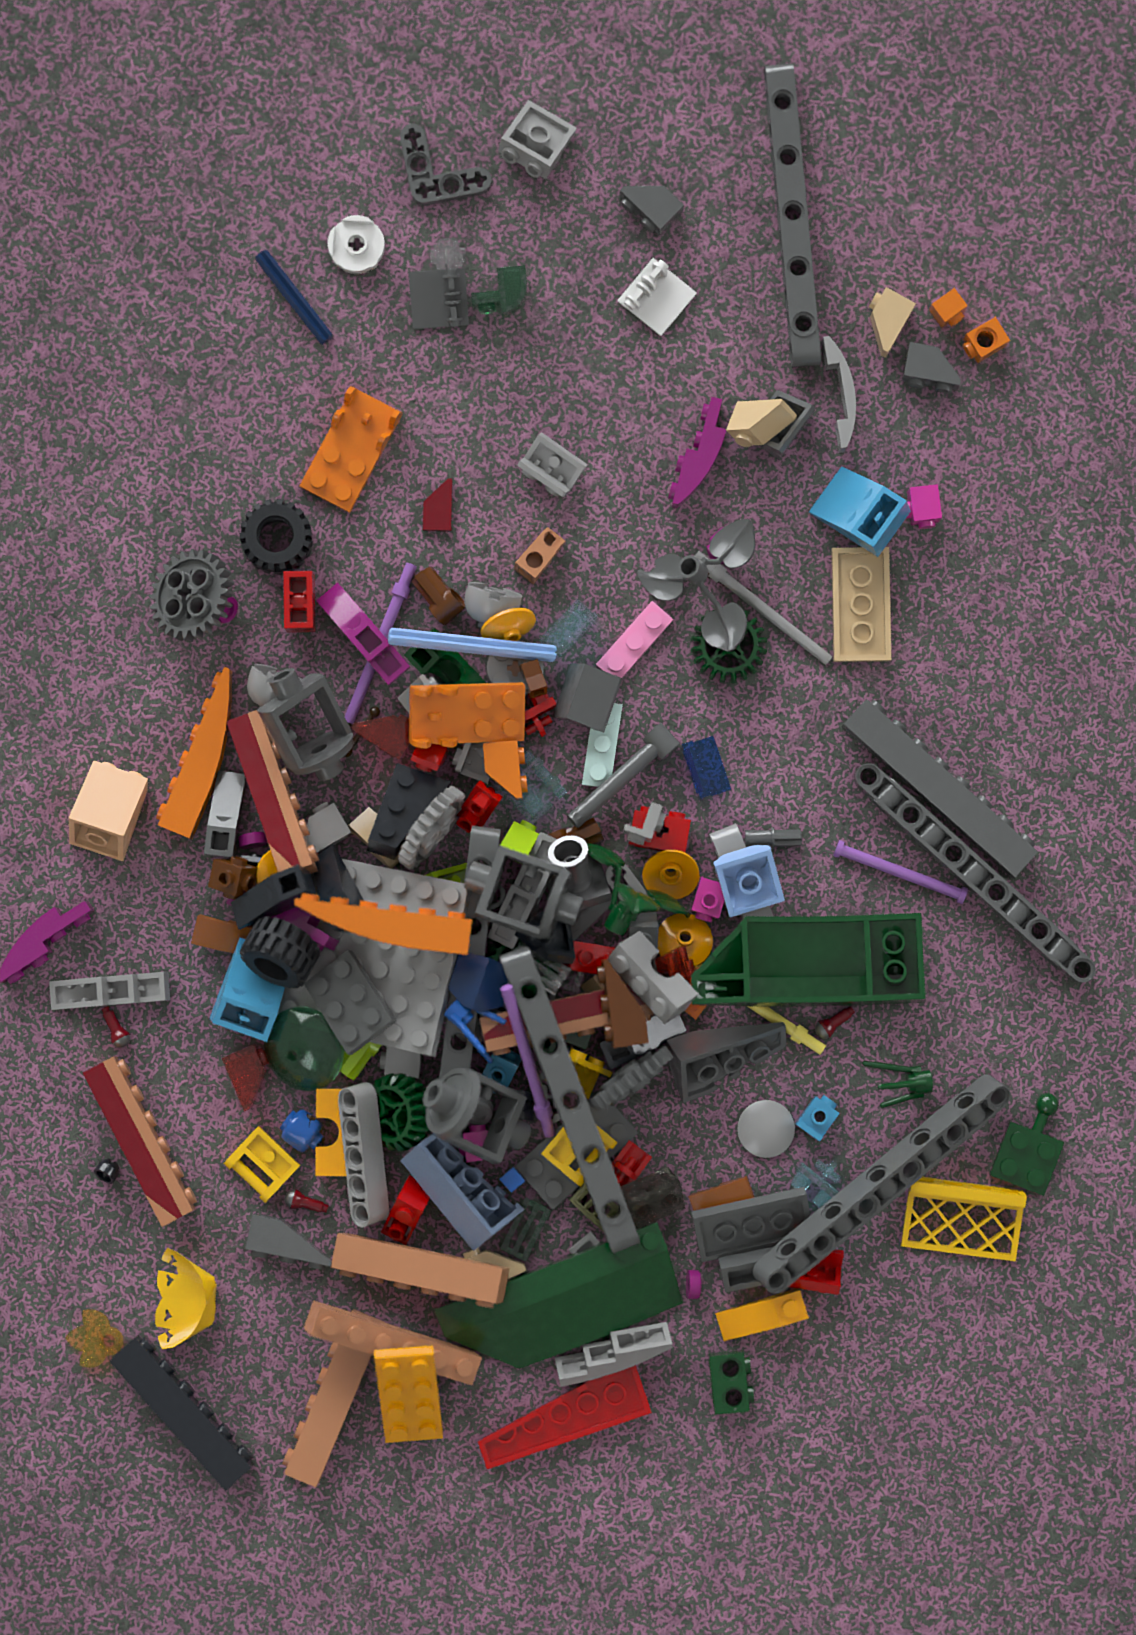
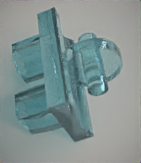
[790,1160,841,1208]

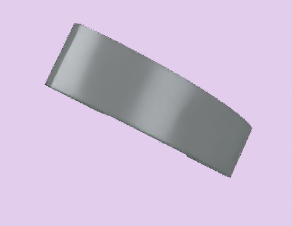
[821,336,856,453]

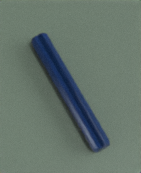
[255,250,333,345]

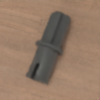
[745,827,802,850]

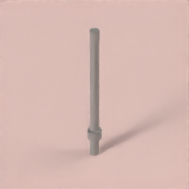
[694,551,833,665]

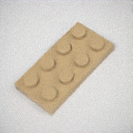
[831,547,891,662]

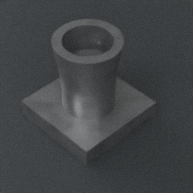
[548,836,612,909]

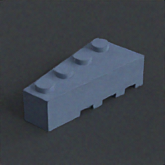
[400,1134,525,1251]

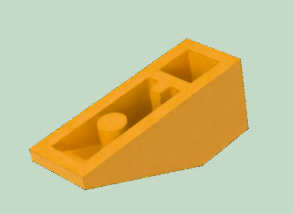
[715,1289,809,1341]

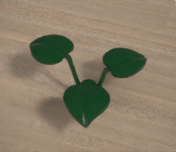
[587,843,691,936]

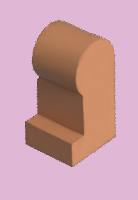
[514,527,566,585]

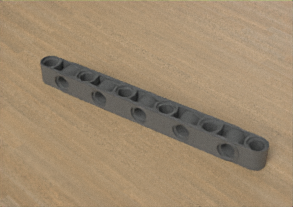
[764,63,821,368]
[853,763,1096,983]
[432,825,501,1137]
[499,946,640,1254]
[753,1074,1011,1294]

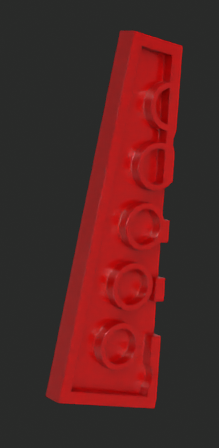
[478,1365,652,1469]

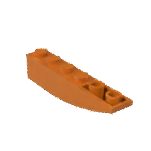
[156,667,232,840]
[294,894,472,955]

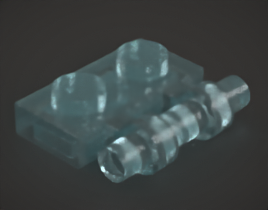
[494,751,568,824]

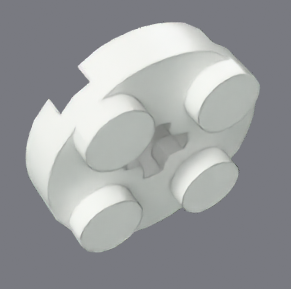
[328,215,385,274]

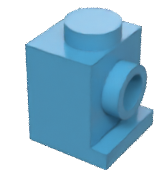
[482,1050,522,1093]
[795,1095,839,1141]

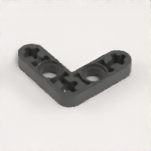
[400,124,492,206]

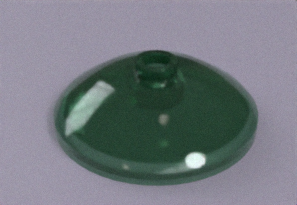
[264,1006,344,1091]

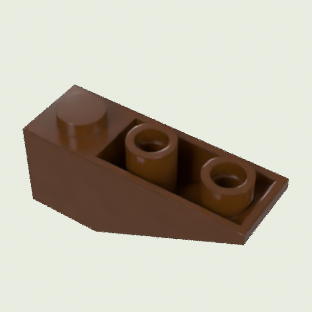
[597,959,649,1048]

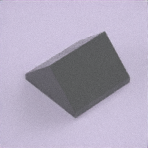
[758,390,815,460]
[552,663,622,733]

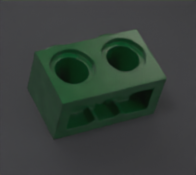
[708,1350,754,1415]

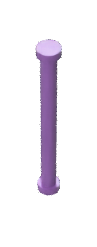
[833,840,968,904]

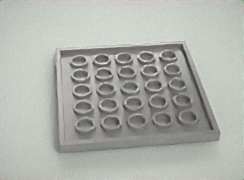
[276,854,472,1057]

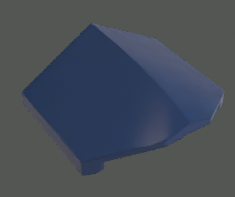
[448,953,509,1012]

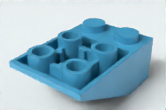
[809,466,911,557]
[210,938,285,1042]

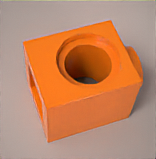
[963,316,1010,363]

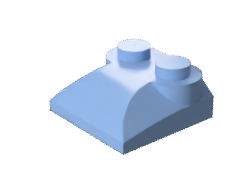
[714,845,785,917]

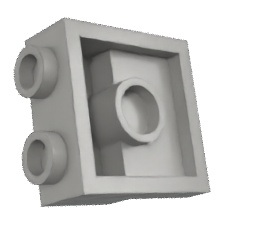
[498,100,577,179]

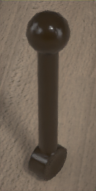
[344,706,380,757]

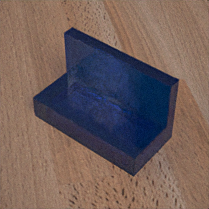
[681,736,731,800]

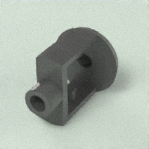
[257,668,354,781]
[464,845,584,939]
[423,1068,531,1164]

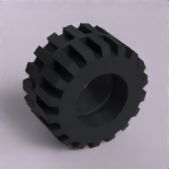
[239,499,313,575]
[240,917,320,988]

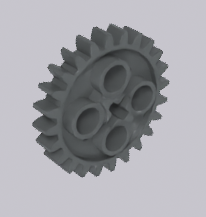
[149,549,235,642]
[589,1046,673,1112]

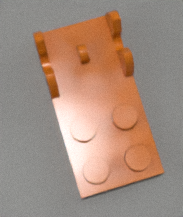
[299,386,403,513]
[409,682,525,748]

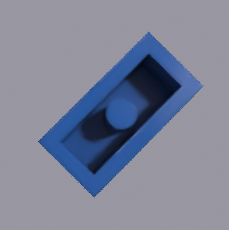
[500,1166,526,1193]

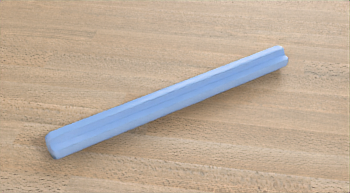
[388,628,557,662]

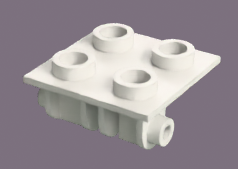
[617,258,697,336]

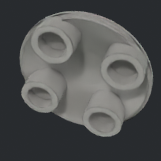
[737,1100,795,1158]

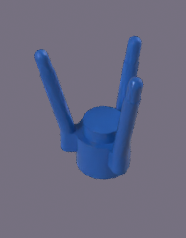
[444,1000,506,1064]

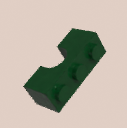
[404,628,486,684]

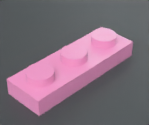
[596,601,673,678]

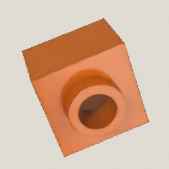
[929,288,968,328]

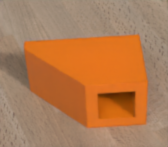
[483,740,528,800]

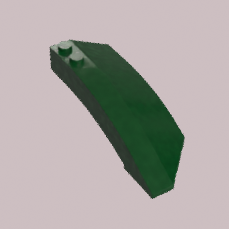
[691,913,926,1007]
[434,1222,683,1369]

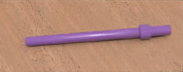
[345,563,417,725]
[501,985,556,1138]

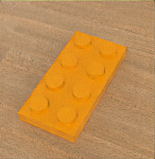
[374,1346,443,1443]

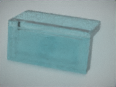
[538,599,598,660]

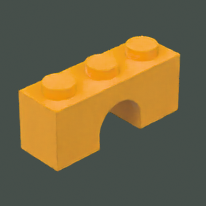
[315,1088,346,1176]

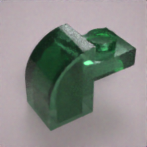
[471,265,527,318]

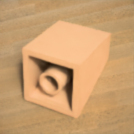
[69,761,148,861]

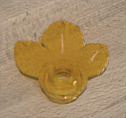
[66,1309,124,1368]

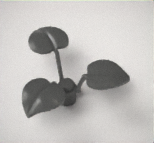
[637,519,756,652]

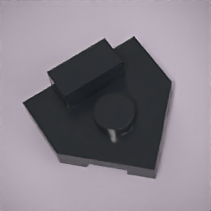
[515,911,576,964]

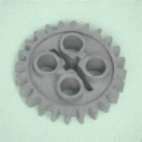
[398,786,466,870]

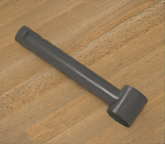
[567,722,680,828]

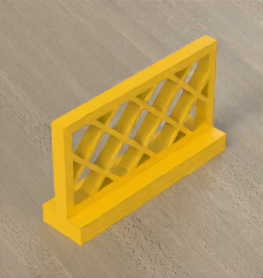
[901,1177,1027,1261]

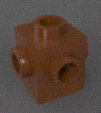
[208,856,258,900]

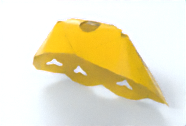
[155,1248,216,1349]

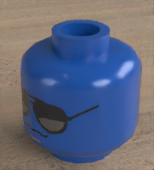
[280,1109,324,1152]

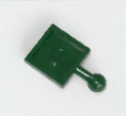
[989,1093,1065,1196]

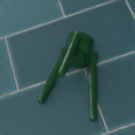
[862,1060,933,1108]

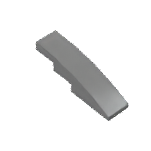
[487,832,557,949]
[49,972,170,1010]
[555,1322,673,1387]

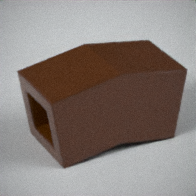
[519,659,547,699]

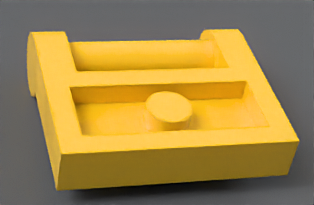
[541,1124,618,1187]
[223,1126,301,1203]

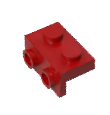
[788,1249,844,1295]

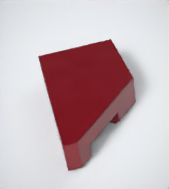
[423,478,453,532]

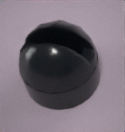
[94,1158,120,1184]

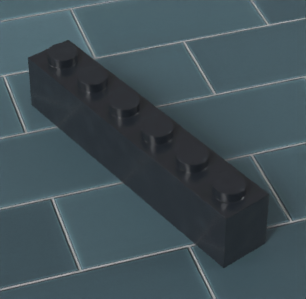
[109,1335,254,1491]

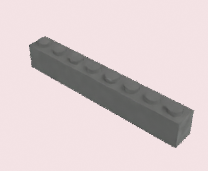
[841,699,1038,878]

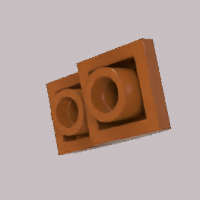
[191,914,253,953]
[688,1176,754,1211]

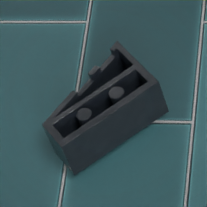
[367,763,451,860]

